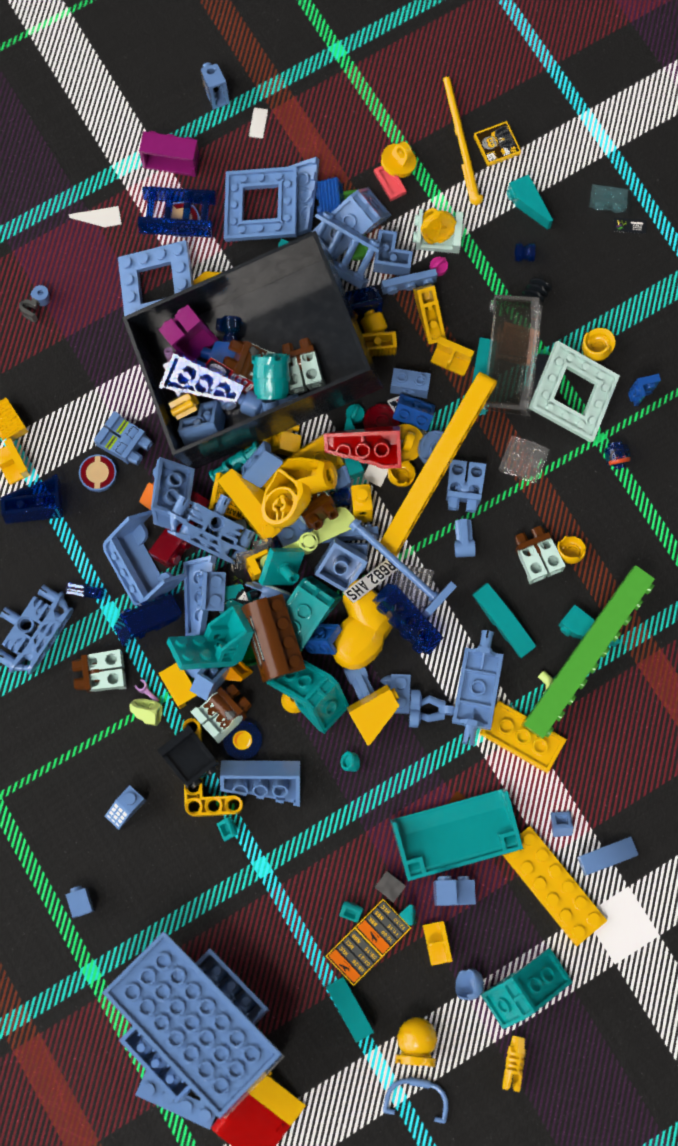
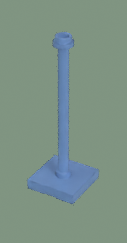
[349,518,457,619]

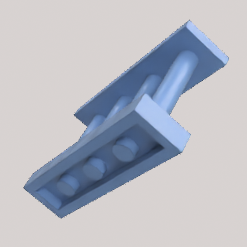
[315,211,385,289]

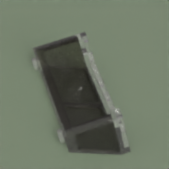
[483,294,543,416]

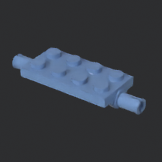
[452,630,504,746]

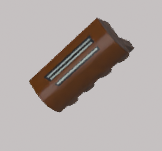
[241,594,306,683]

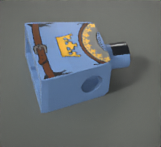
[200,62,230,110]

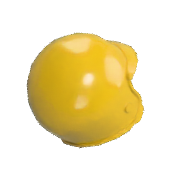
[582,328,615,362]

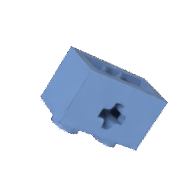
[390,368,431,399]

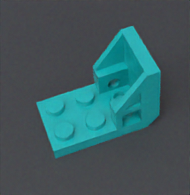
[286,575,343,652]
[166,605,254,670]
[266,660,349,734]
[481,948,573,1029]

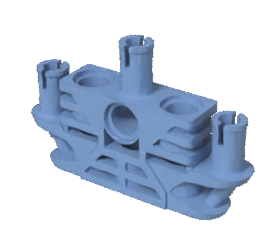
[167,494,256,565]
[0,584,74,674]

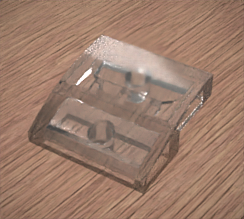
[499,436,549,484]
[236,537,273,570]
[387,565,434,609]

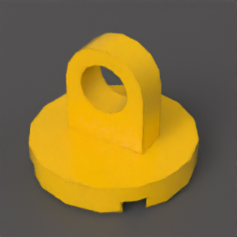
[381,141,417,178]
[421,208,456,244]
[399,424,423,461]

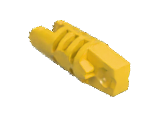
[502,1036,526,1092]

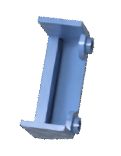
[103,510,188,607]

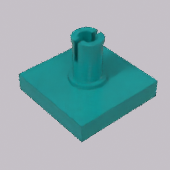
[258,548,305,586]

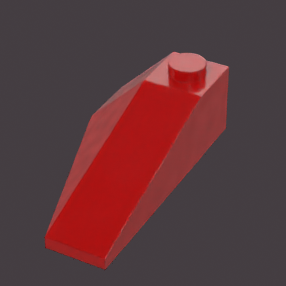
[323,426,402,469]

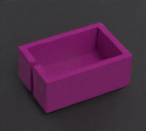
[139,131,200,177]
[158,305,219,364]

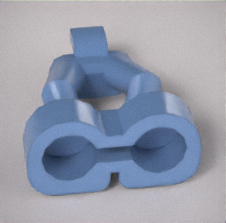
[409,689,454,728]

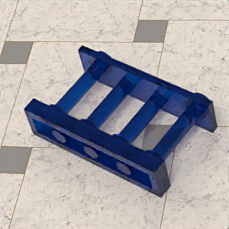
[138,186,216,238]

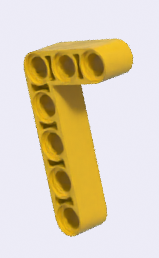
[183,718,243,817]

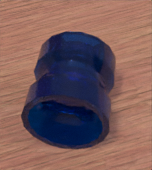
[515,243,535,262]
[328,487,352,508]

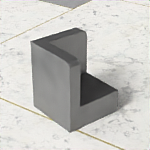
[375,871,406,902]

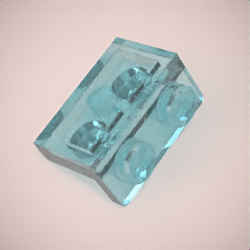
[589,184,628,213]

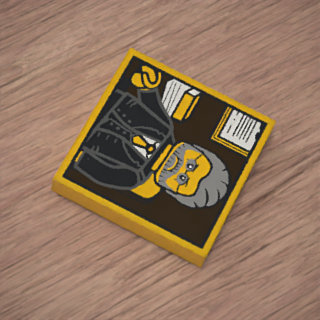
[473,121,521,167]

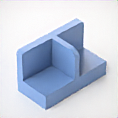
[241,441,283,488]

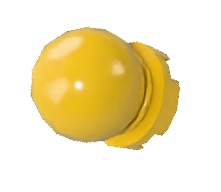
[395,1017,437,1067]

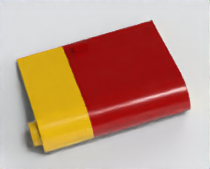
[211,1071,306,1146]

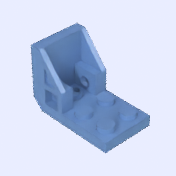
[311,187,391,260]

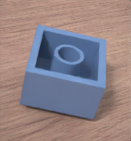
[314,537,368,592]

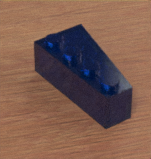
[158,350,246,403]

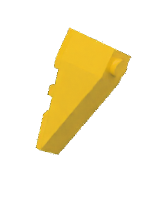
[217,468,283,543]

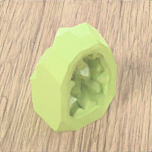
[130,699,163,726]

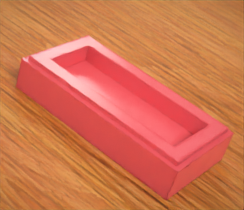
[374,166,407,201]

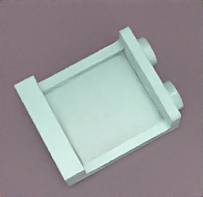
[413,209,463,254]

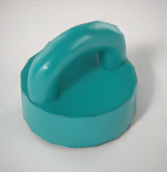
[346,404,364,424]
[341,751,360,772]

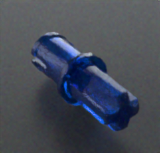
[65,583,105,600]

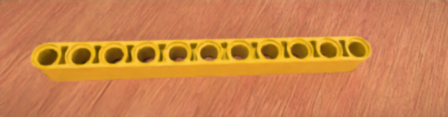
[377,372,497,557]

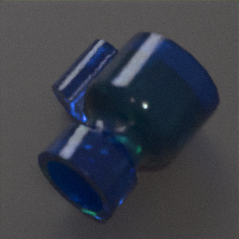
[215,316,241,343]

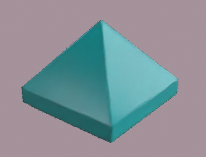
[217,816,237,842]
[339,901,363,923]
[399,905,416,926]

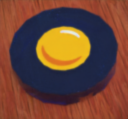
[223,721,262,760]

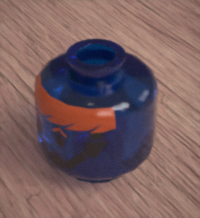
[604,441,631,470]

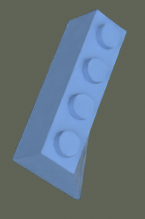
[220,760,300,807]

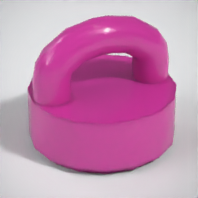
[429,257,448,276]

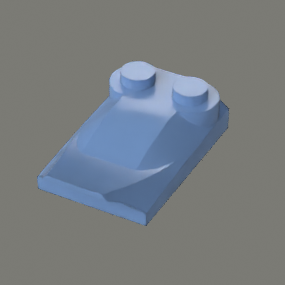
[151,457,195,530]

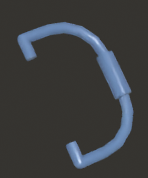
[383,1077,448,1123]

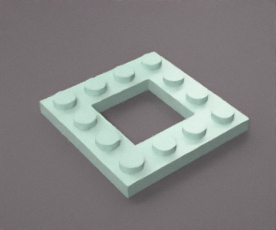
[528,341,620,442]

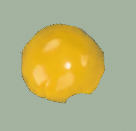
[387,460,416,487]
[557,536,586,564]

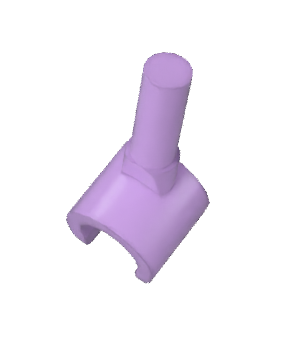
[135,680,159,702]

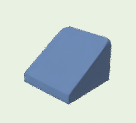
[336,465,351,491]
[550,811,573,837]

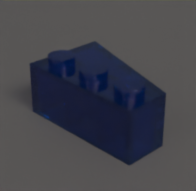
[1,474,63,524]
[113,594,182,648]

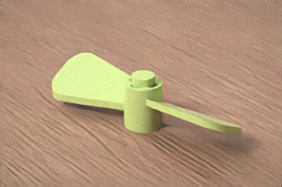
[260,507,355,571]

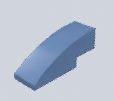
[577,837,638,876]

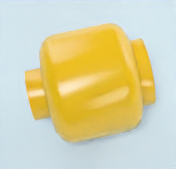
[360,309,387,333]

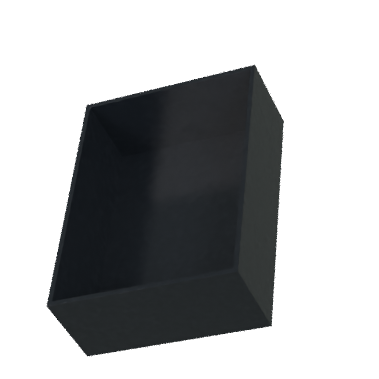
[122,231,384,469]

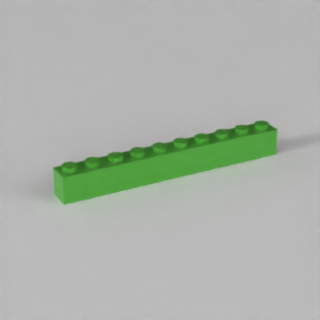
[522,565,655,739]

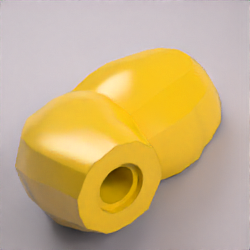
[261,457,338,528]
[333,579,394,670]

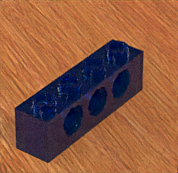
[372,584,444,655]

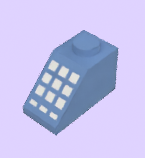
[105,785,147,830]

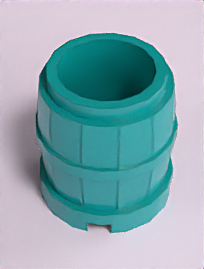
[251,353,291,400]

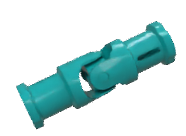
[209,441,260,482]

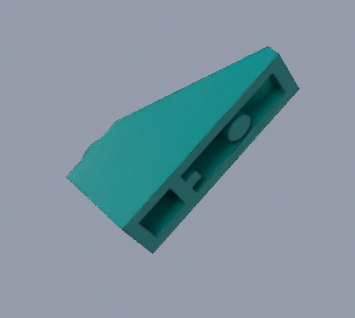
[506,174,553,229]
[558,605,621,647]

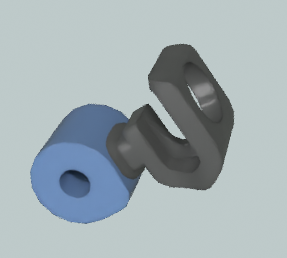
[19,285,50,323]

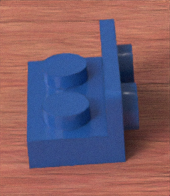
[628,374,661,406]
[393,393,435,431]
[304,624,342,655]

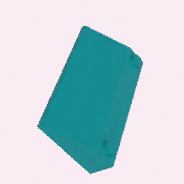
[390,788,523,881]

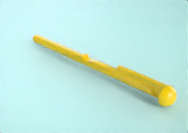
[443,77,483,205]

